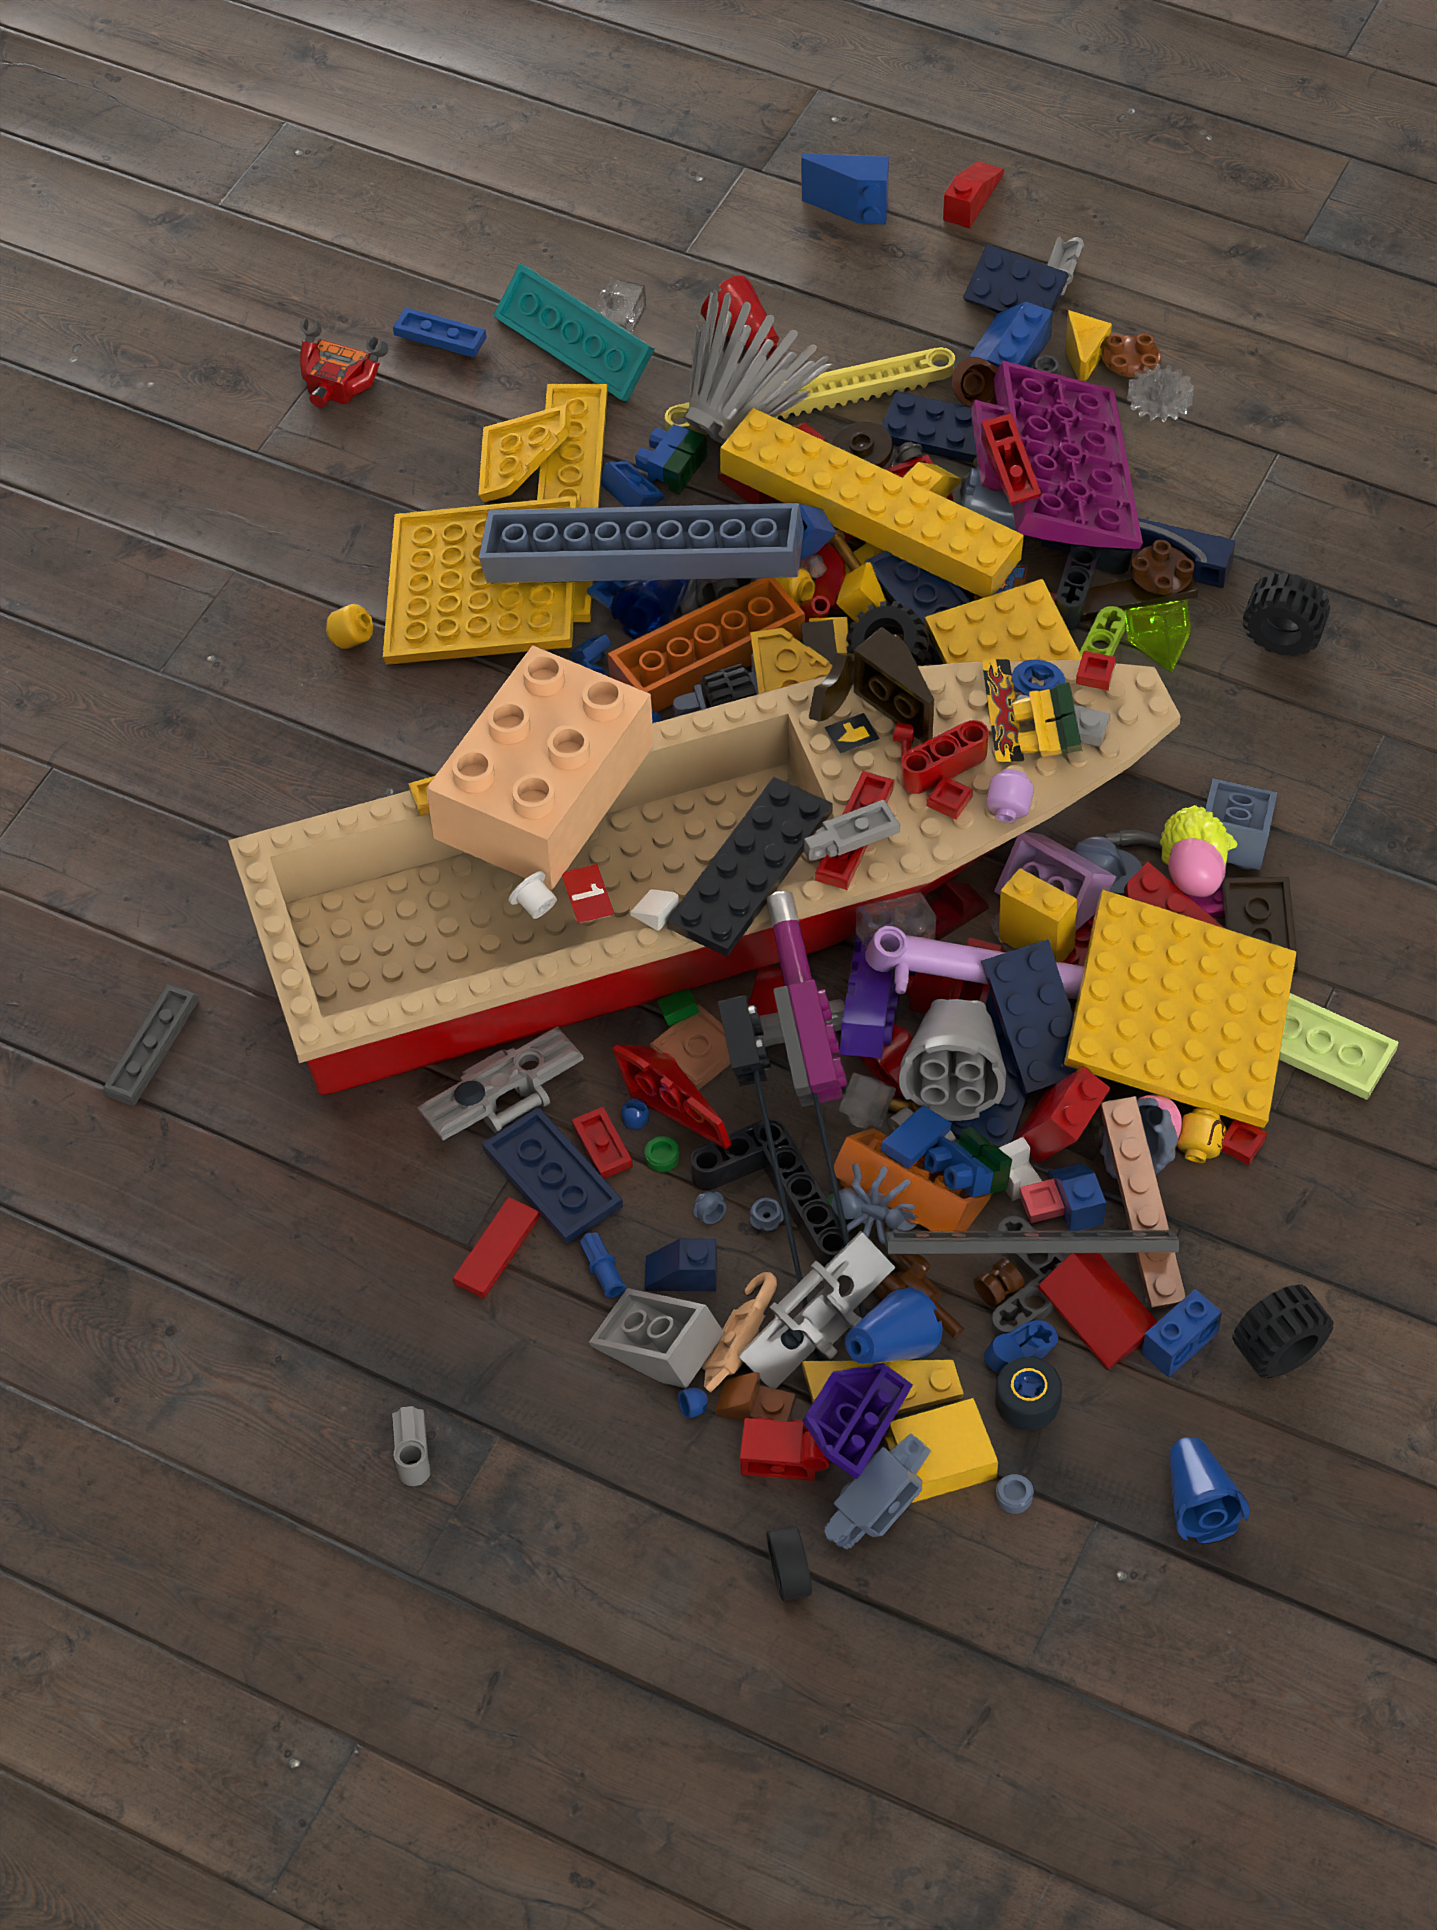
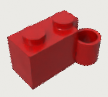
[740,1416,830,1481]

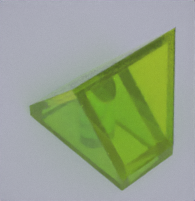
[1125,600,1191,673]

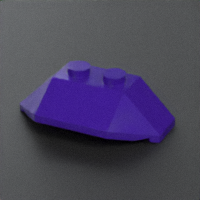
[802,1363,913,1479]

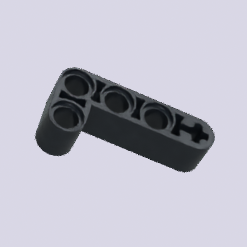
[1055,544,1134,629]

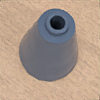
[960,468,1016,531]

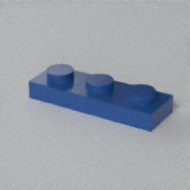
[393,307,487,358]

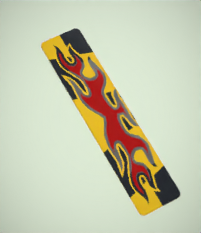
[982,659,1024,762]

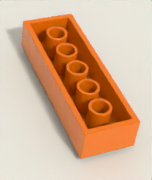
[608,578,805,713]

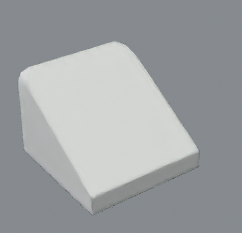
[630,889,679,931]

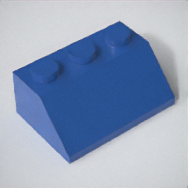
[969,302,1053,368]

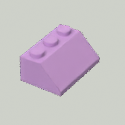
[994,832,1116,931]

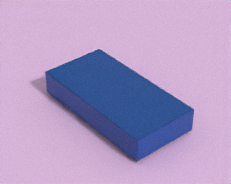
[880,1105,952,1168]

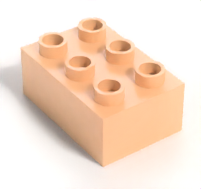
[426,645,654,890]

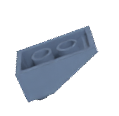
[1205,778,1277,870]

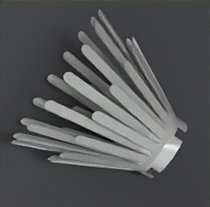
[683,289,833,445]

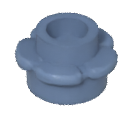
[693,1191,727,1225]
[750,1197,784,1231]

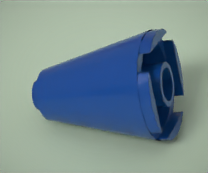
[845,1287,943,1364]
[1169,1437,1249,1544]

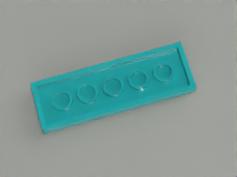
[493,263,655,402]

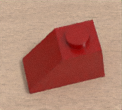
[905,972,957,1014]

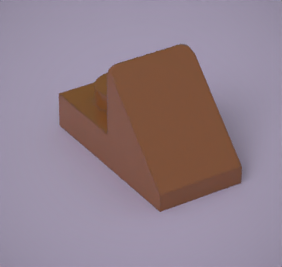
[715,1372,796,1422]

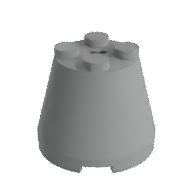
[899,999,1006,1121]

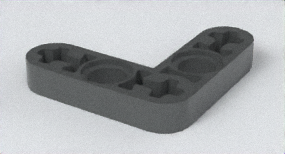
[991,1216,1065,1337]

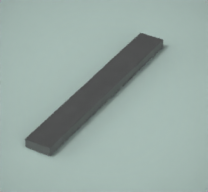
[885,1230,1179,1254]

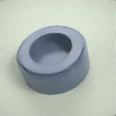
[996,1474,1034,1514]

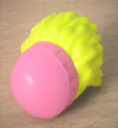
[1160,805,1238,897]

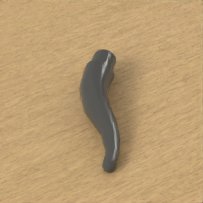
[1105,829,1162,850]

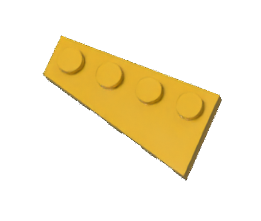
[802,1360,964,1415]

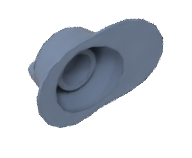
[1072,836,1142,894]

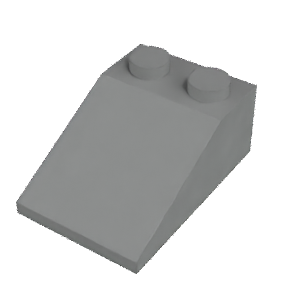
[589,1288,725,1388]

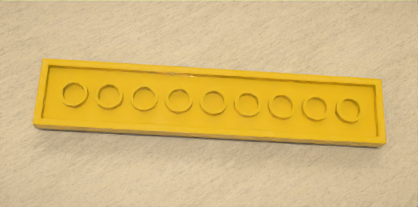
[537,384,608,622]

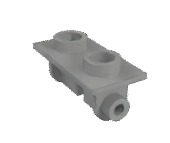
[1047,236,1085,297]

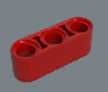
[901,720,988,794]

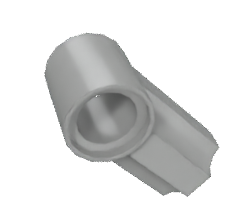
[392,1406,431,1486]

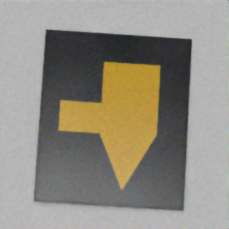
[824,713,880,754]

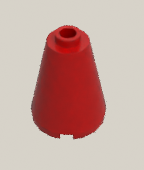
[700,275,779,357]

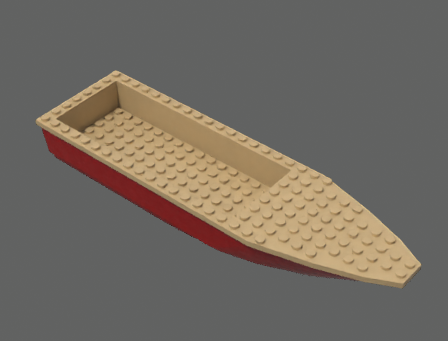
[228,660,1181,1095]

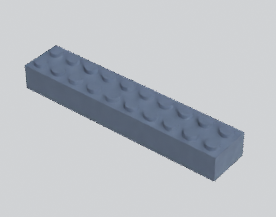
[479,503,804,583]

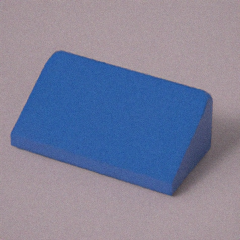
[601,461,665,507]

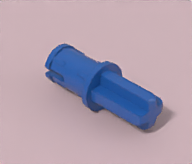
[580,1232,626,1298]

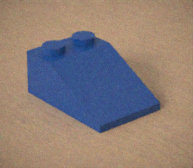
[801,153,889,224]

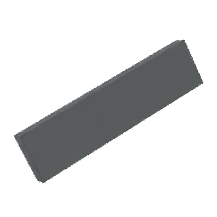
[102,984,199,1107]

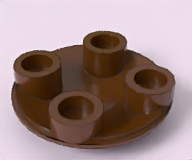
[1130,540,1194,595]

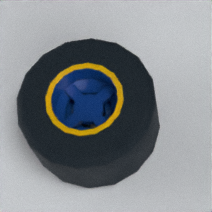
[995,1357,1062,1430]

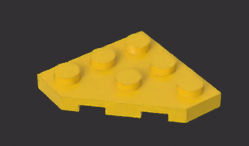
[478,404,571,503]
[750,628,832,694]

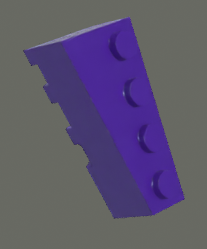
[840,934,900,1058]

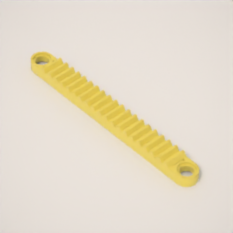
[665,347,955,436]

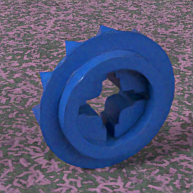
[1011,660,1065,696]

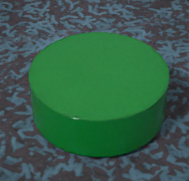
[644,1136,680,1172]

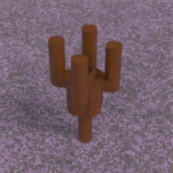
[872,1254,964,1339]

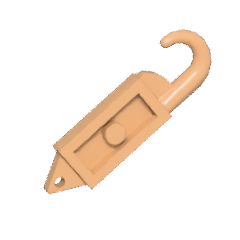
[702,1272,777,1392]

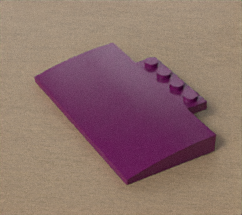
[971,360,1143,549]

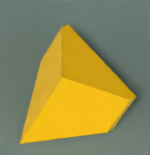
[1065,310,1112,382]

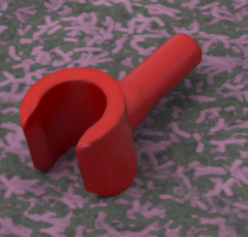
[893,722,914,758]

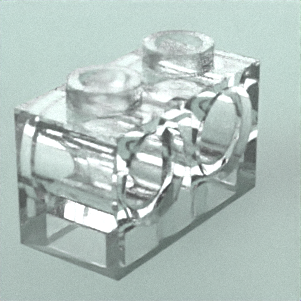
[856,892,936,952]

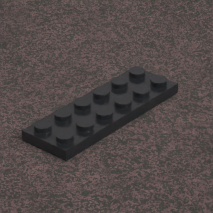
[667,776,833,957]

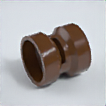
[973,1258,1024,1308]

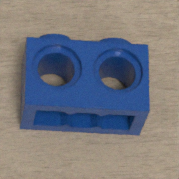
[1142,1289,1222,1377]

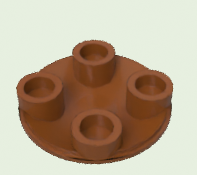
[1102,333,1162,378]

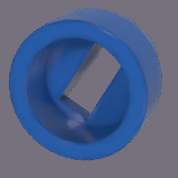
[621,1099,649,1130]
[678,1388,708,1419]

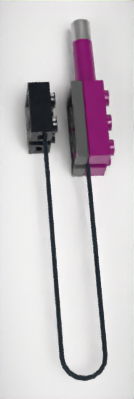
[718,891,866,1361]

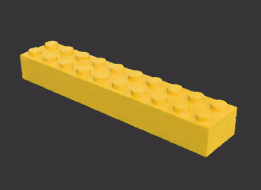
[720,408,1024,598]

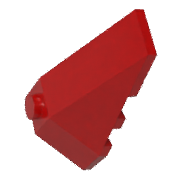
[612,1045,731,1149]

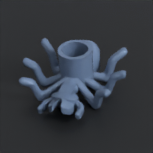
[831,1163,918,1244]

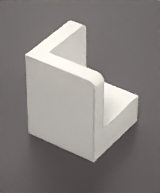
[999,1137,1042,1201]

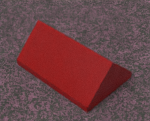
[1037,1253,1157,1370]

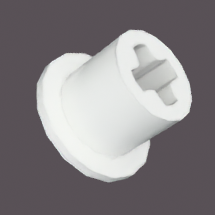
[509,871,557,919]

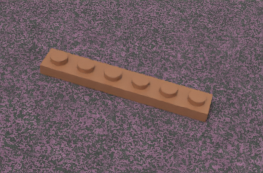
[1099,1096,1186,1310]

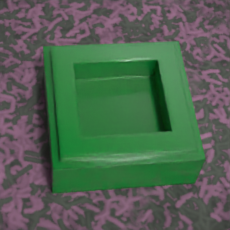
[658,988,700,1026]

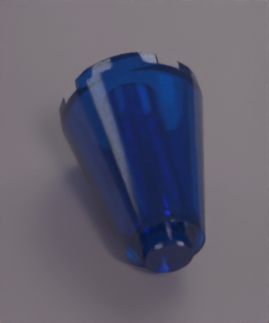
[611,579,689,640]

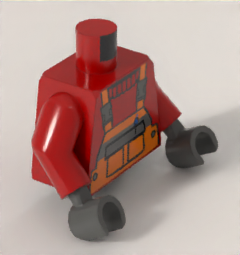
[300,318,389,408]

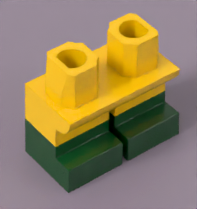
[1012,682,1083,757]

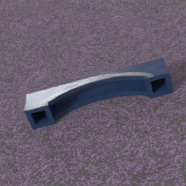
[1042,518,1235,588]

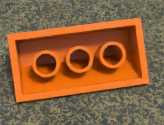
[834,1128,992,1231]

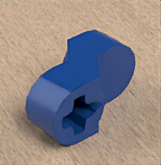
[984,1320,1058,1373]

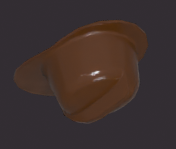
[951,357,999,407]

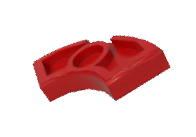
[806,543,846,611]

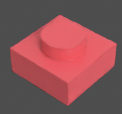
[1019,1178,1065,1224]

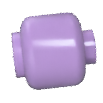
[986,769,1034,823]

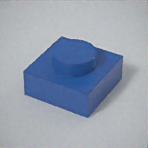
[569,634,612,664]

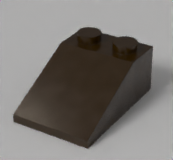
[854,627,934,743]

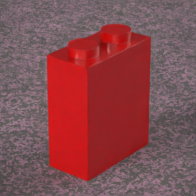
[1012,1066,1110,1163]

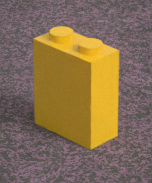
[999,868,1077,962]
[884,1398,998,1503]

